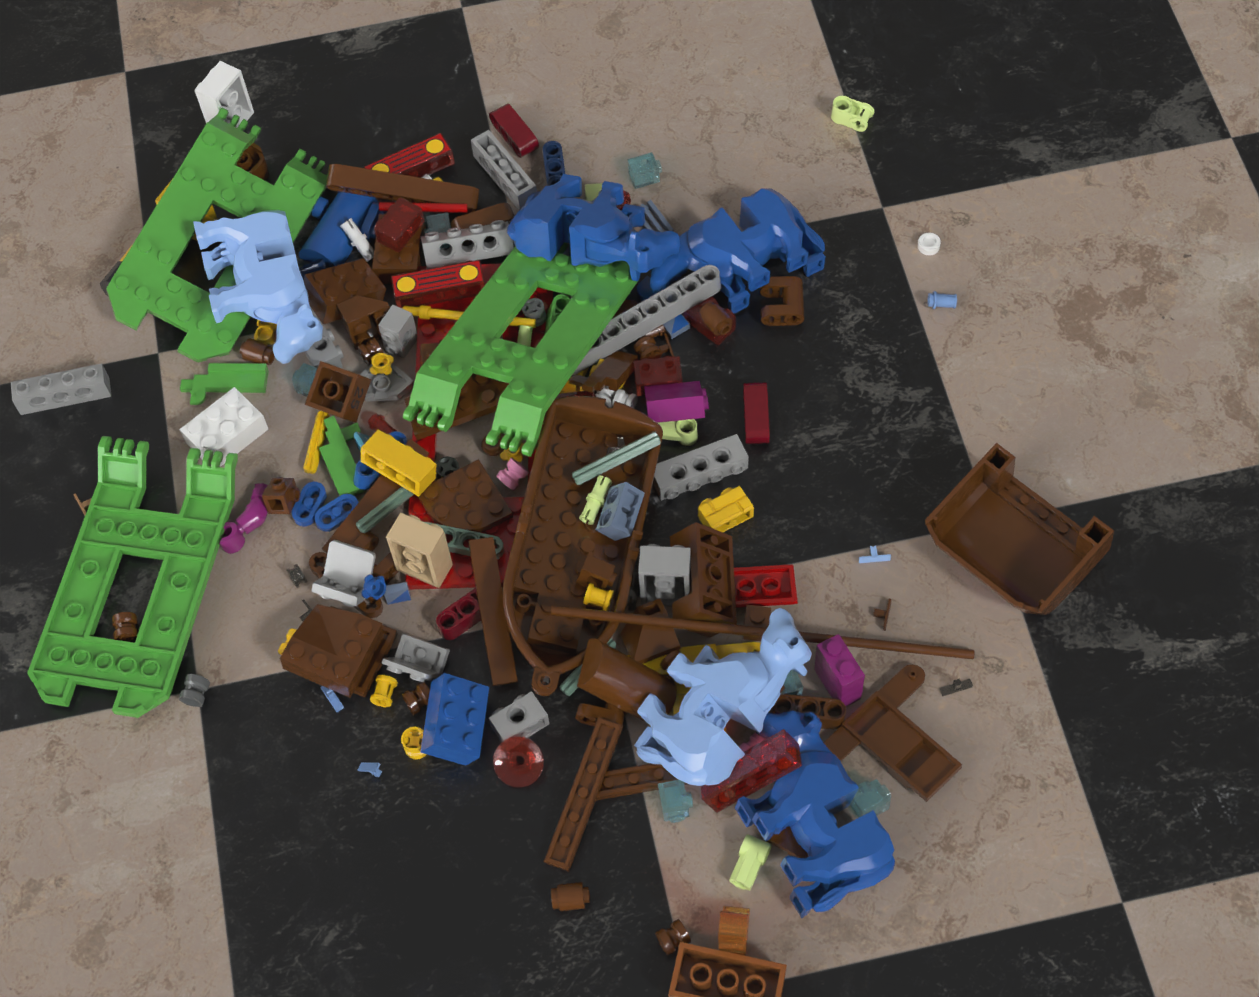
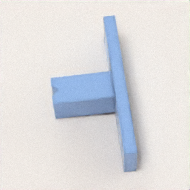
[859,546,891,563]

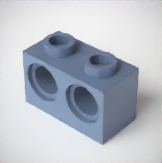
[596,482,645,541]

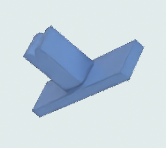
[320,686,344,712]
[358,762,382,777]

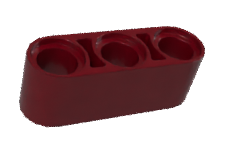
[489,103,539,158]
[743,382,769,444]
[436,588,481,640]

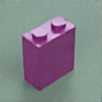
[644,381,709,423]
[814,634,865,707]

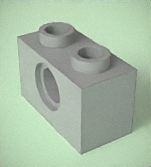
[378,305,417,359]
[489,691,550,750]

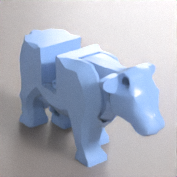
[193,210,323,364]
[634,608,812,786]

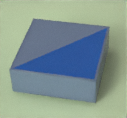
[663,314,690,339]
[384,582,411,605]

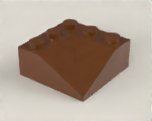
[280,604,384,698]

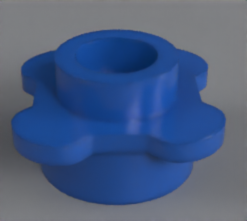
[362,574,386,600]

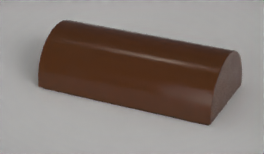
[577,638,677,722]

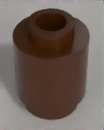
[699,302,733,336]
[240,338,275,365]
[551,882,590,911]

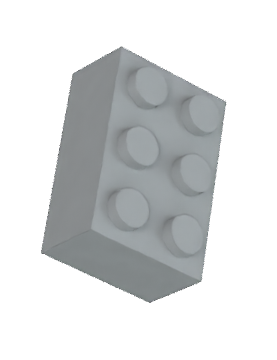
[638,544,692,606]

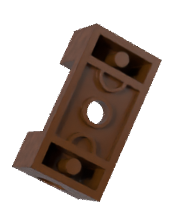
[670,522,737,638]

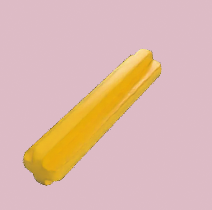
[303,410,330,474]

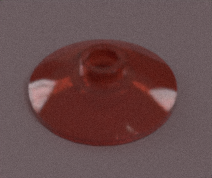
[493,736,544,787]

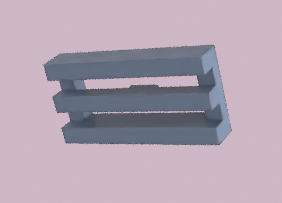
[640,200,674,232]

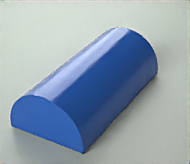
[299,192,379,268]

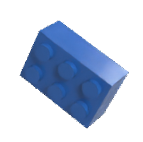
[420,673,489,766]

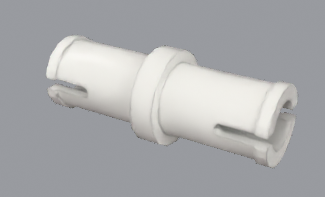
[340,218,374,262]

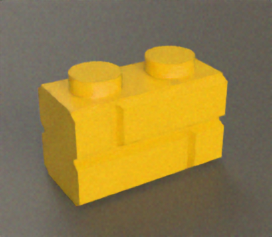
[698,486,754,532]

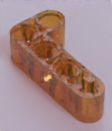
[718,906,750,956]

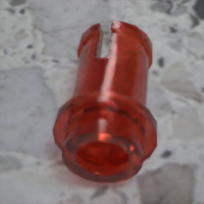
[368,413,397,434]

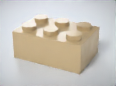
[386,513,453,588]

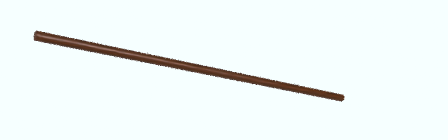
[551,605,975,660]

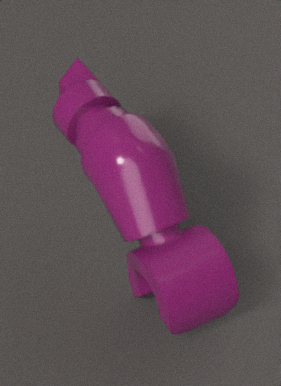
[219,483,268,554]

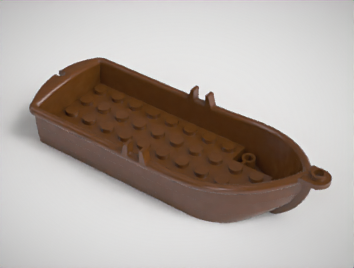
[503,396,663,696]

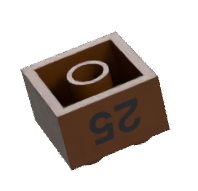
[305,361,372,423]

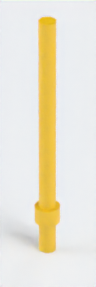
[402,305,536,328]

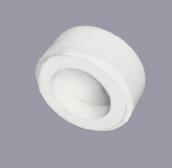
[918,233,941,255]

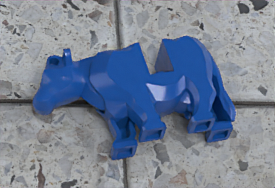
[507,174,681,281]
[650,188,826,314]
[735,711,895,918]

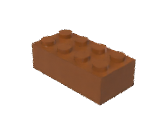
[668,942,787,997]

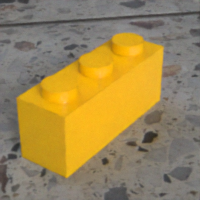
[361,429,437,496]

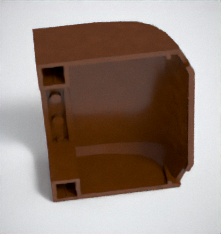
[925,443,1114,615]

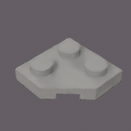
[360,363,414,402]

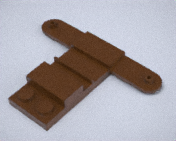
[823,664,962,802]

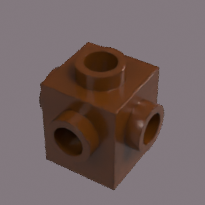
[262,477,300,514]

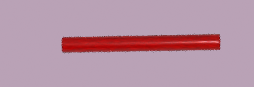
[379,202,468,213]

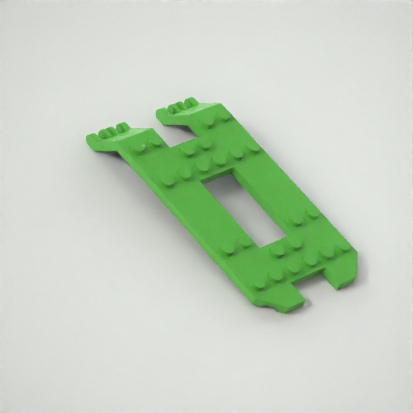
[107,107,328,363]
[403,242,639,457]
[27,436,238,718]

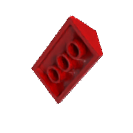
[713,564,798,608]

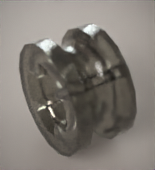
[286,564,307,588]

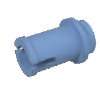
[927,291,957,309]

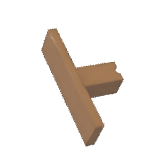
[73,493,92,516]

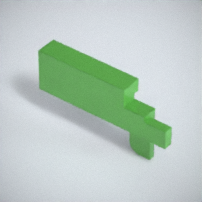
[180,363,269,405]
[319,416,367,496]

